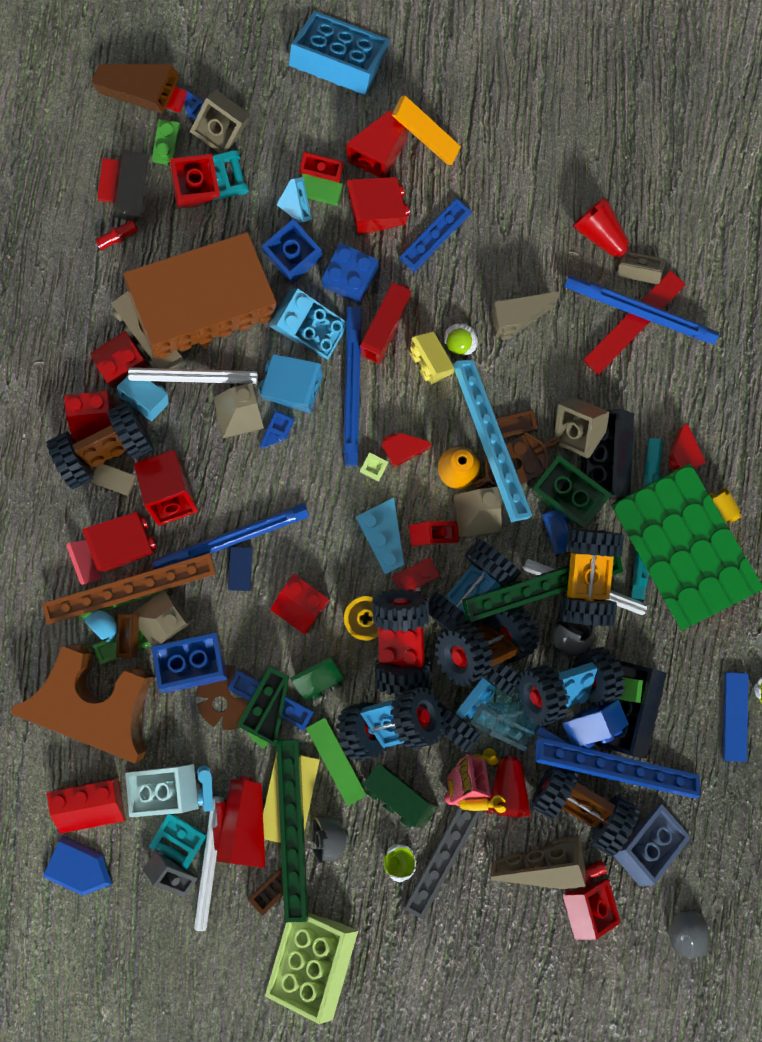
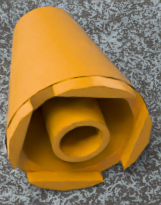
[438,447,481,489]

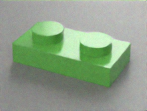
[152,119,181,165]

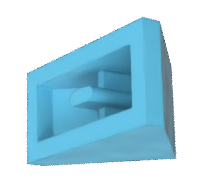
[277,177,312,223]

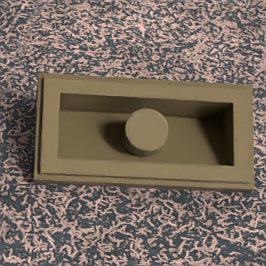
[618,252,666,284]

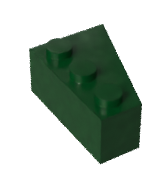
[236,663,289,747]
[363,763,439,828]

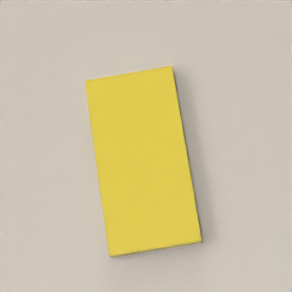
[263,752,320,843]

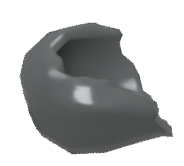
[670,910,710,959]

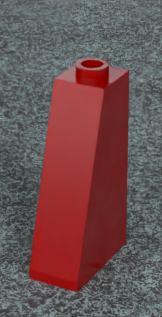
[360,282,412,364]
[216,776,266,868]

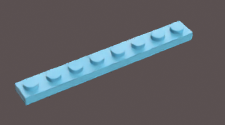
[453,360,532,522]

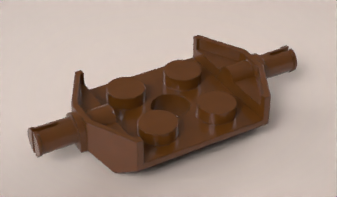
[473,432,559,490]

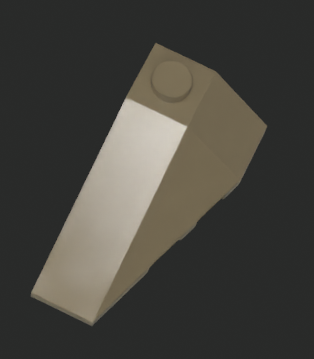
[490,835,586,889]

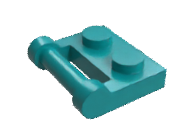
[213,150,249,201]
[149,814,207,870]

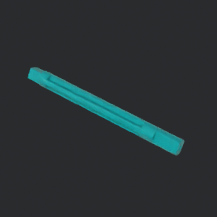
[632,438,663,600]

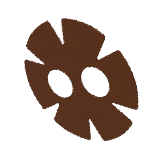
[196,665,254,730]

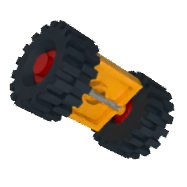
[559,529,624,626]

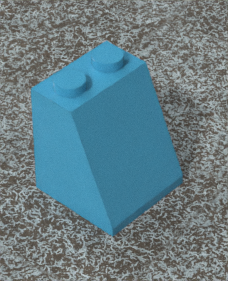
[258,354,323,414]

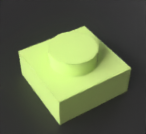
[360,452,389,482]

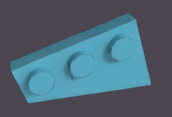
[356,498,404,574]

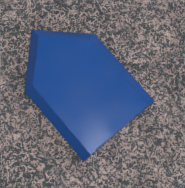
[43,836,113,896]

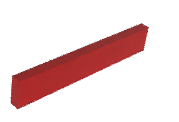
[583,270,686,375]

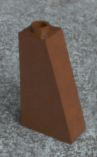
[91,64,180,113]

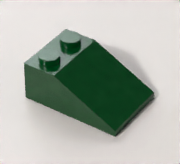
[531,455,612,529]
[290,655,345,701]

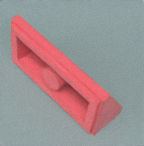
[66,540,101,585]

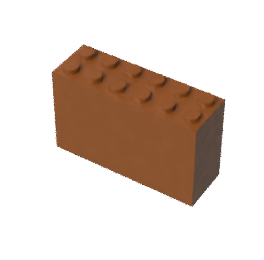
[123,232,276,358]

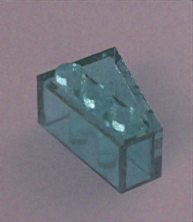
[470,702,539,751]

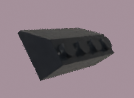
[581,409,634,499]
[596,660,667,759]

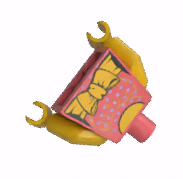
[444,748,506,813]

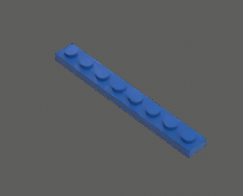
[535,738,701,799]

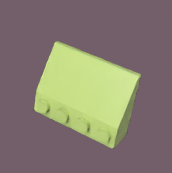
[265,913,358,1024]

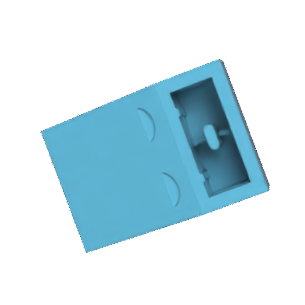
[269,288,346,360]

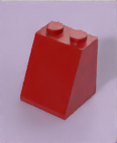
[346,111,408,178]
[347,177,410,236]
[134,449,199,526]
[82,512,157,573]

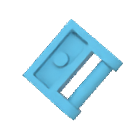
[197,765,213,812]

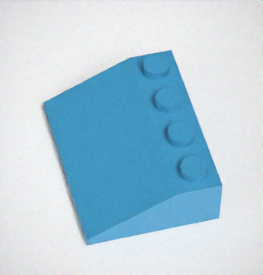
[289,11,390,95]

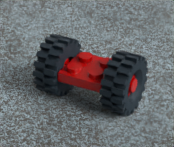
[372,589,430,696]

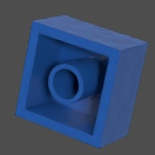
[261,218,323,285]
[322,242,379,305]
[563,699,628,748]

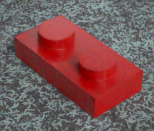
[392,557,440,591]

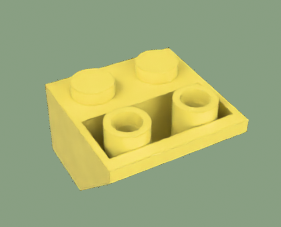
[409,332,455,385]

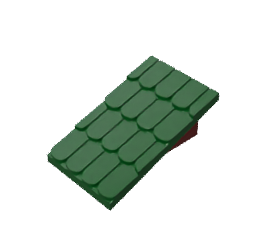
[610,463,762,631]

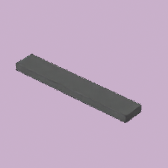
[403,806,481,920]

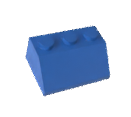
[152,633,228,694]

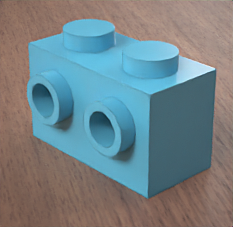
[117,376,168,422]

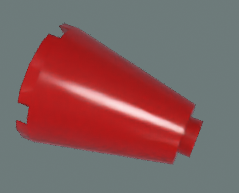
[572,197,629,257]
[486,756,531,818]

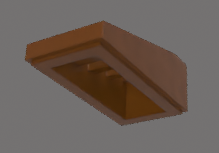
[247,867,283,916]

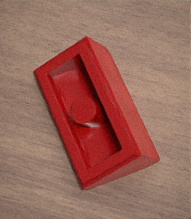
[299,151,345,183]

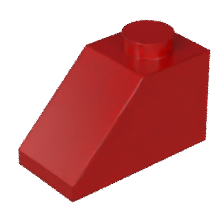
[668,424,706,472]
[381,433,432,468]
[409,521,459,547]

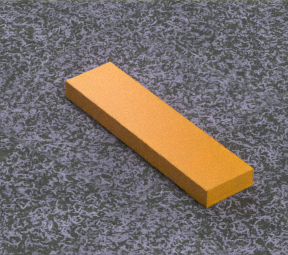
[392,96,461,165]

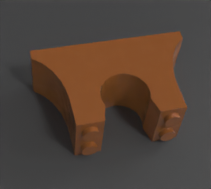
[10,643,154,763]

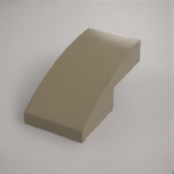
[91,464,137,496]

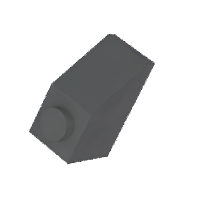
[142,851,198,897]

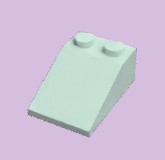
[125,764,199,817]

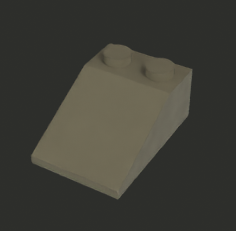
[491,291,560,340]

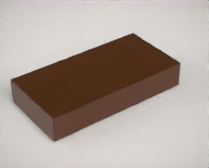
[496,409,538,439]
[116,613,139,658]

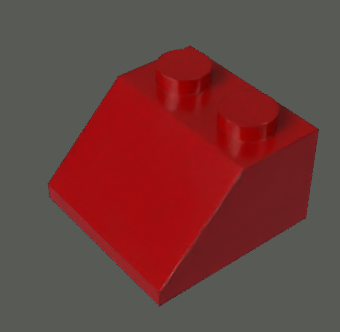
[169,154,220,209]
[90,331,149,388]
[64,391,114,442]
[270,574,330,635]
[563,879,621,940]

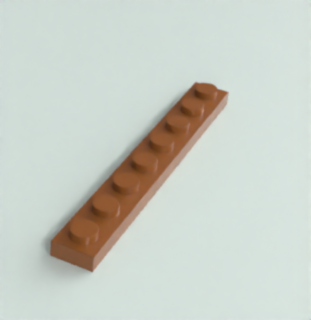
[42,553,217,625]

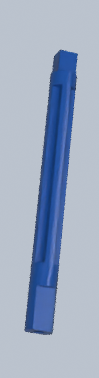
[564,274,719,345]
[343,306,362,466]
[152,503,309,569]

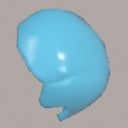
[84,610,117,642]

